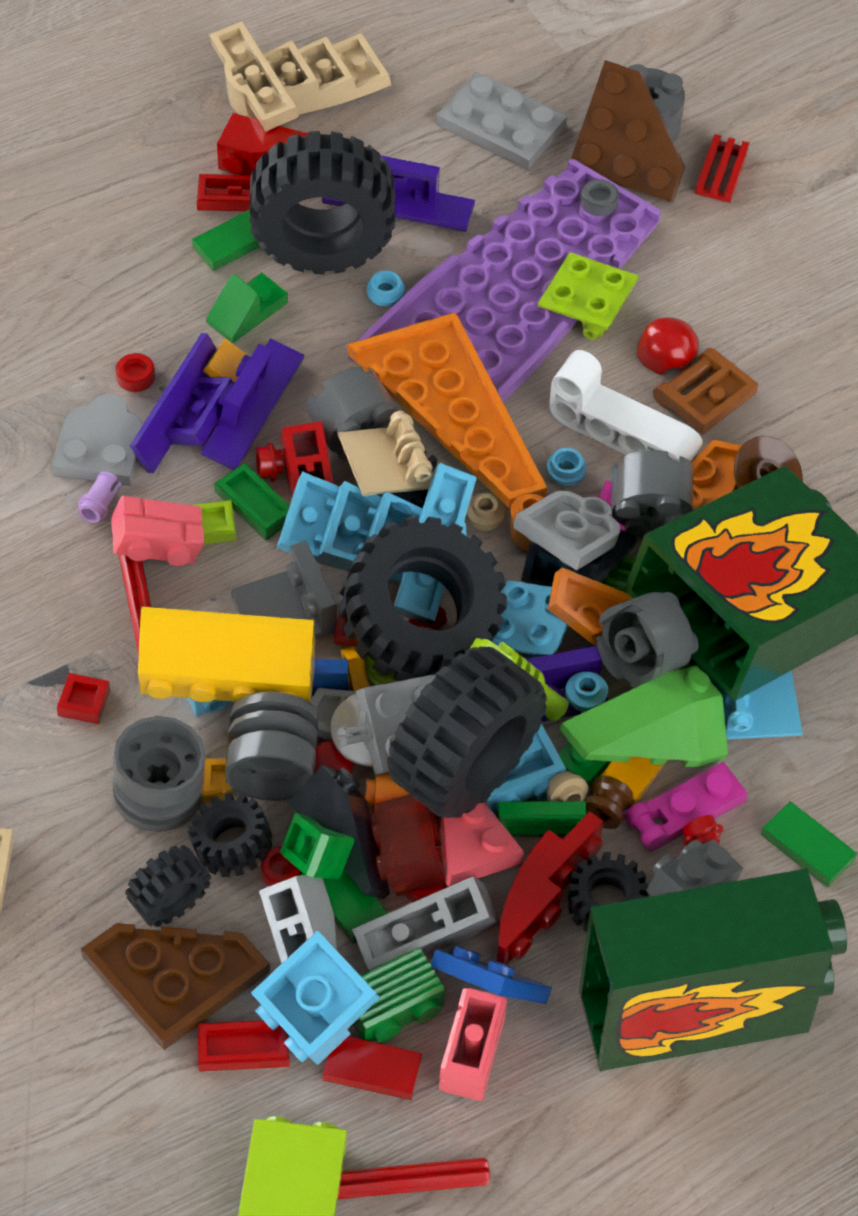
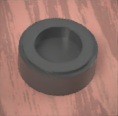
[580,179,619,216]

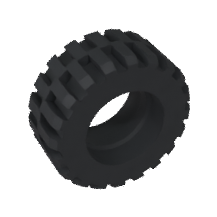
[249,131,395,275]
[339,517,507,681]
[387,646,547,818]

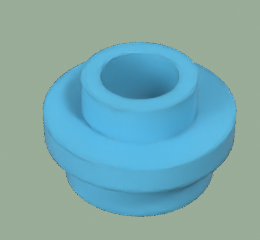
[367,270,405,307]
[547,448,586,486]
[566,672,608,712]

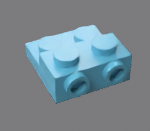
[484,724,566,813]
[251,930,380,1065]

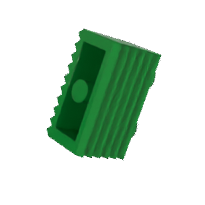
[353,947,445,1043]

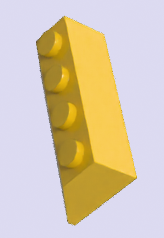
[138,607,315,703]

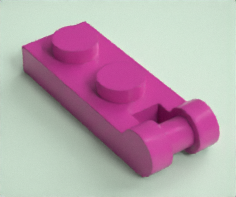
[624,762,748,851]

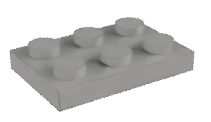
[436,72,568,170]

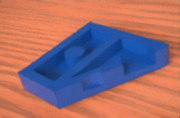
[431,946,552,1004]

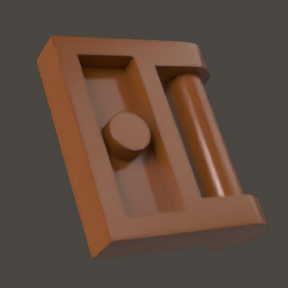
[653,348,758,435]

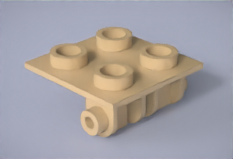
[338,411,433,496]

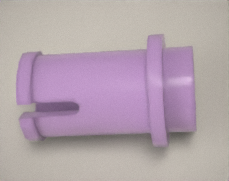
[78,471,121,523]

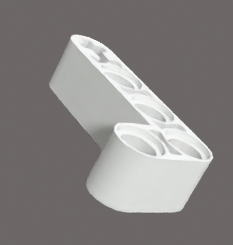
[549,350,702,462]

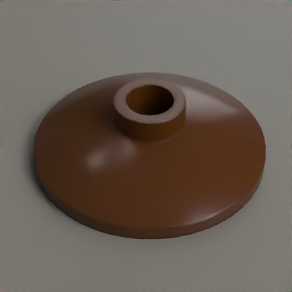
[734,436,803,488]

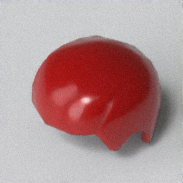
[637,317,699,375]

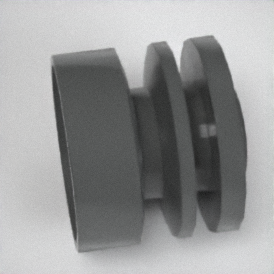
[225,692,318,801]
[113,716,206,832]

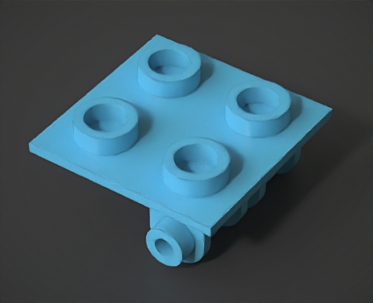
[492,580,568,658]
[709,670,803,740]

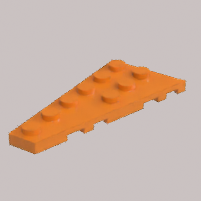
[347,312,547,509]

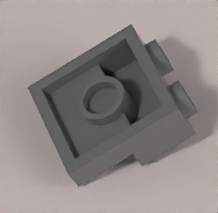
[646,839,744,896]

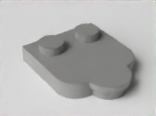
[52,394,143,486]
[513,491,620,571]

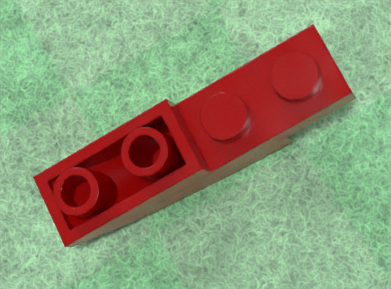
[497,811,603,965]

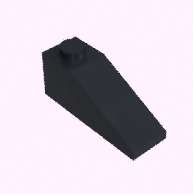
[288,765,390,899]

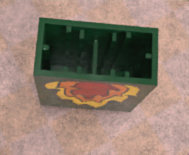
[624,466,858,701]
[579,868,847,1071]

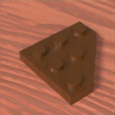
[571,60,686,202]
[81,923,270,1050]

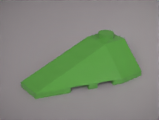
[559,665,728,767]

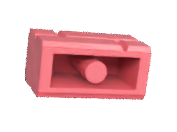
[111,496,204,566]
[439,988,507,1101]

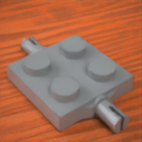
[338,674,436,775]

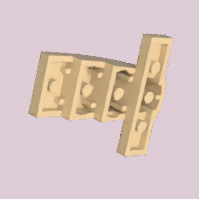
[209,21,391,132]

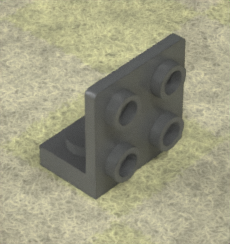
[231,541,337,639]

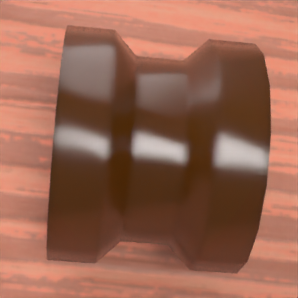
[584,775,633,829]

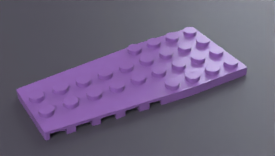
[348,159,661,403]

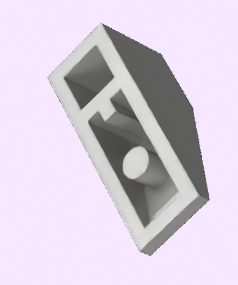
[259,875,337,964]
[352,876,500,971]

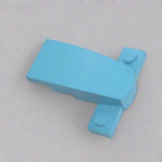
[276,463,477,625]

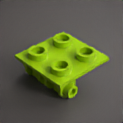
[538,252,639,340]

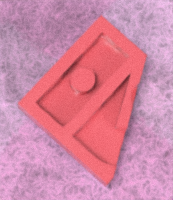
[441,802,524,887]

